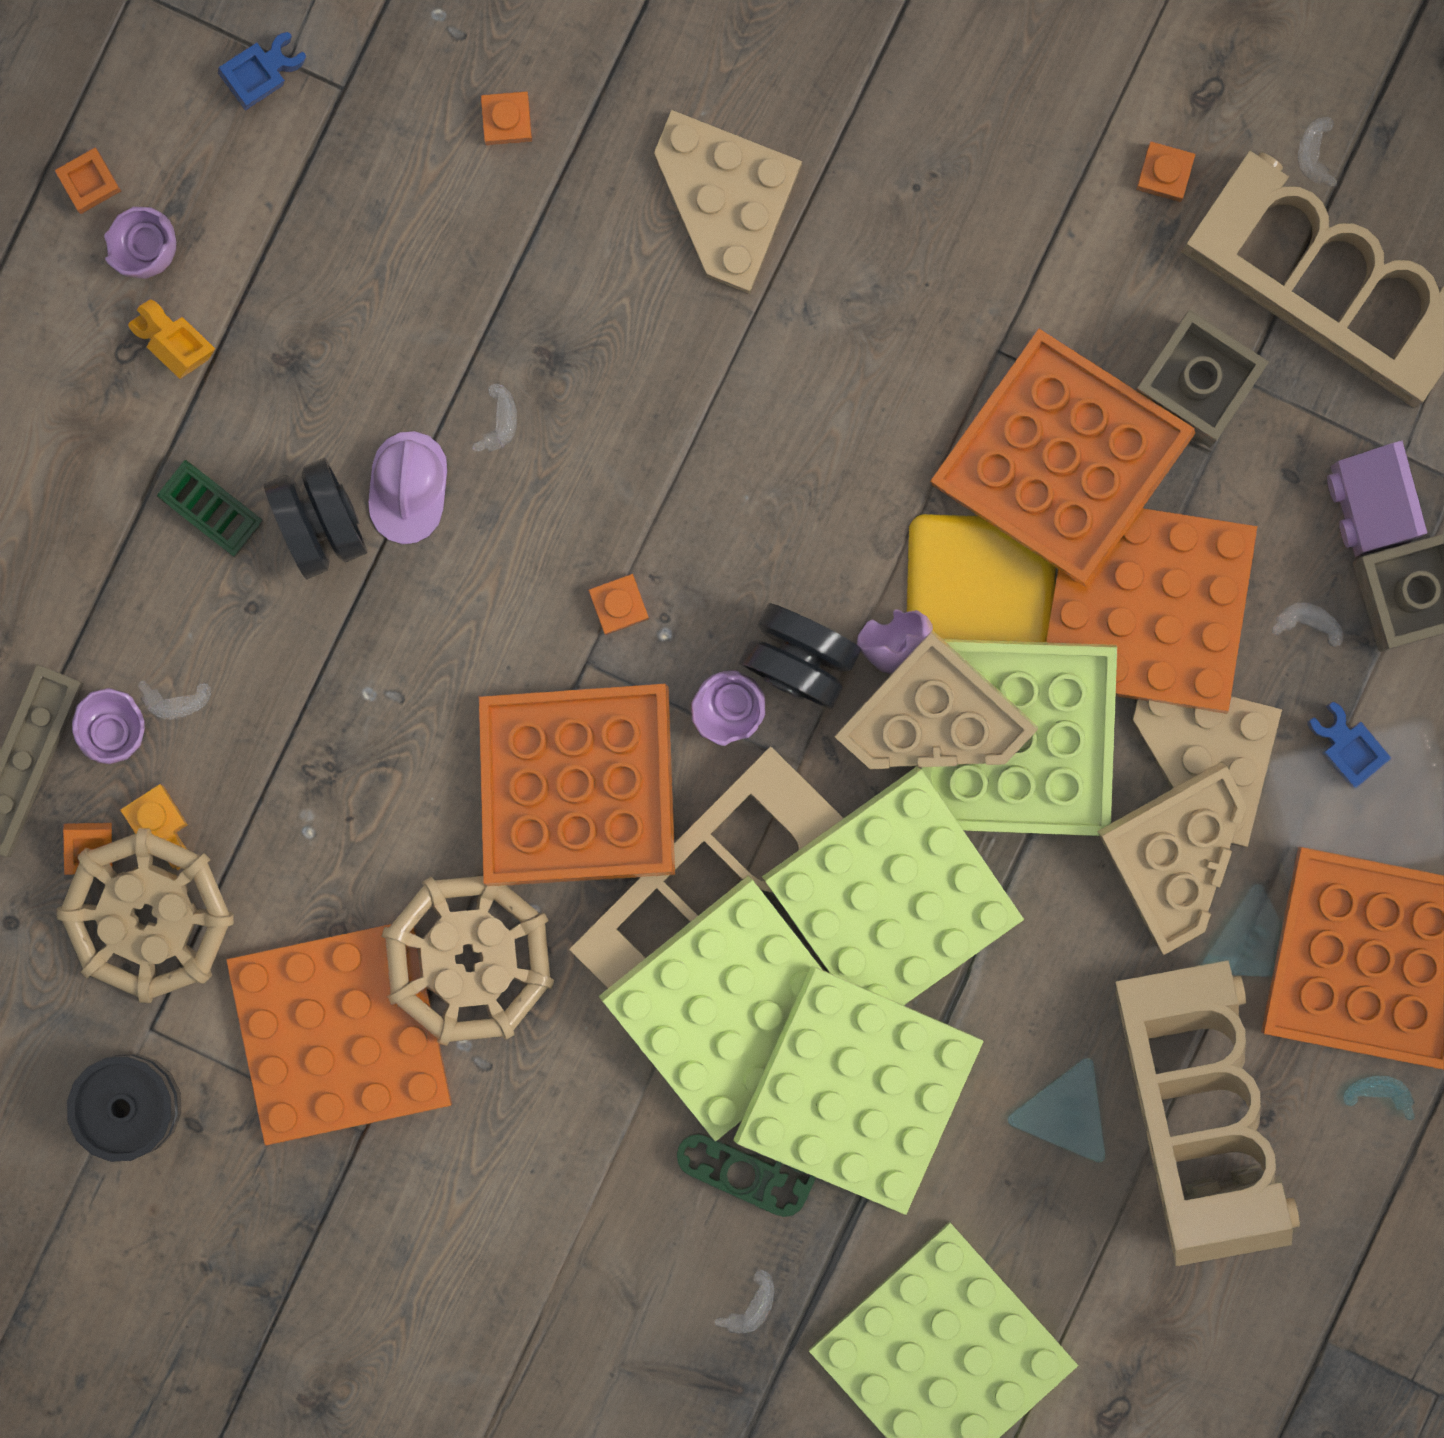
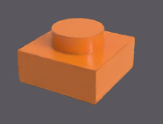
[481,91,532,145]
[1136,141,1195,202]
[55,147,121,214]
[589,574,649,635]
[63,823,112,875]

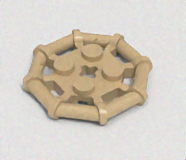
[57,828,234,1003]
[381,876,554,1046]

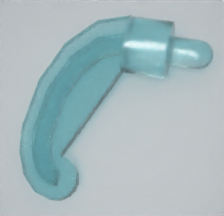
[1343,1076,1415,1121]

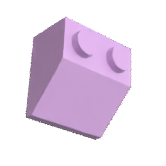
[1327,441,1427,557]

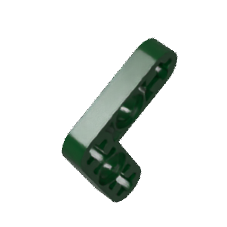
[677,1133,816,1217]

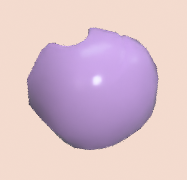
[104,207,176,279]
[857,609,933,674]
[691,671,765,746]
[72,688,145,765]

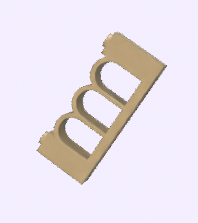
[1181,151,1444,408]
[569,746,844,988]
[1116,960,1300,1266]

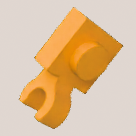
[128,299,216,379]
[120,784,188,870]

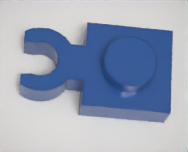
[218,32,306,111]
[1307,702,1391,789]

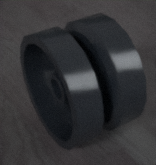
[264,458,367,580]
[739,603,862,709]
[67,1054,181,1162]

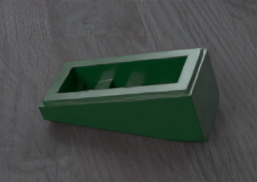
[157,460,264,557]

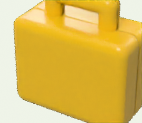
[907,514,1056,642]

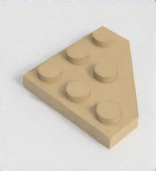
[654,110,802,294]
[835,630,1038,769]
[1131,696,1282,847]
[1097,762,1247,955]

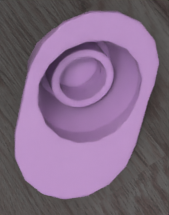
[369,431,447,544]

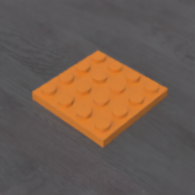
[930,329,1196,587]
[1046,508,1258,714]
[479,684,675,886]
[1261,846,1444,1070]
[226,924,452,1146]

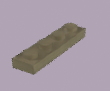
[0,664,84,857]

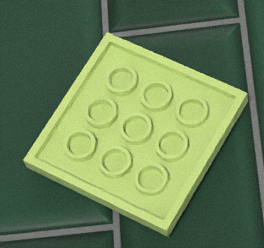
[922,639,1117,836]
[762,766,1024,1005]
[599,876,823,1142]
[733,965,984,1215]
[809,1222,1078,1438]

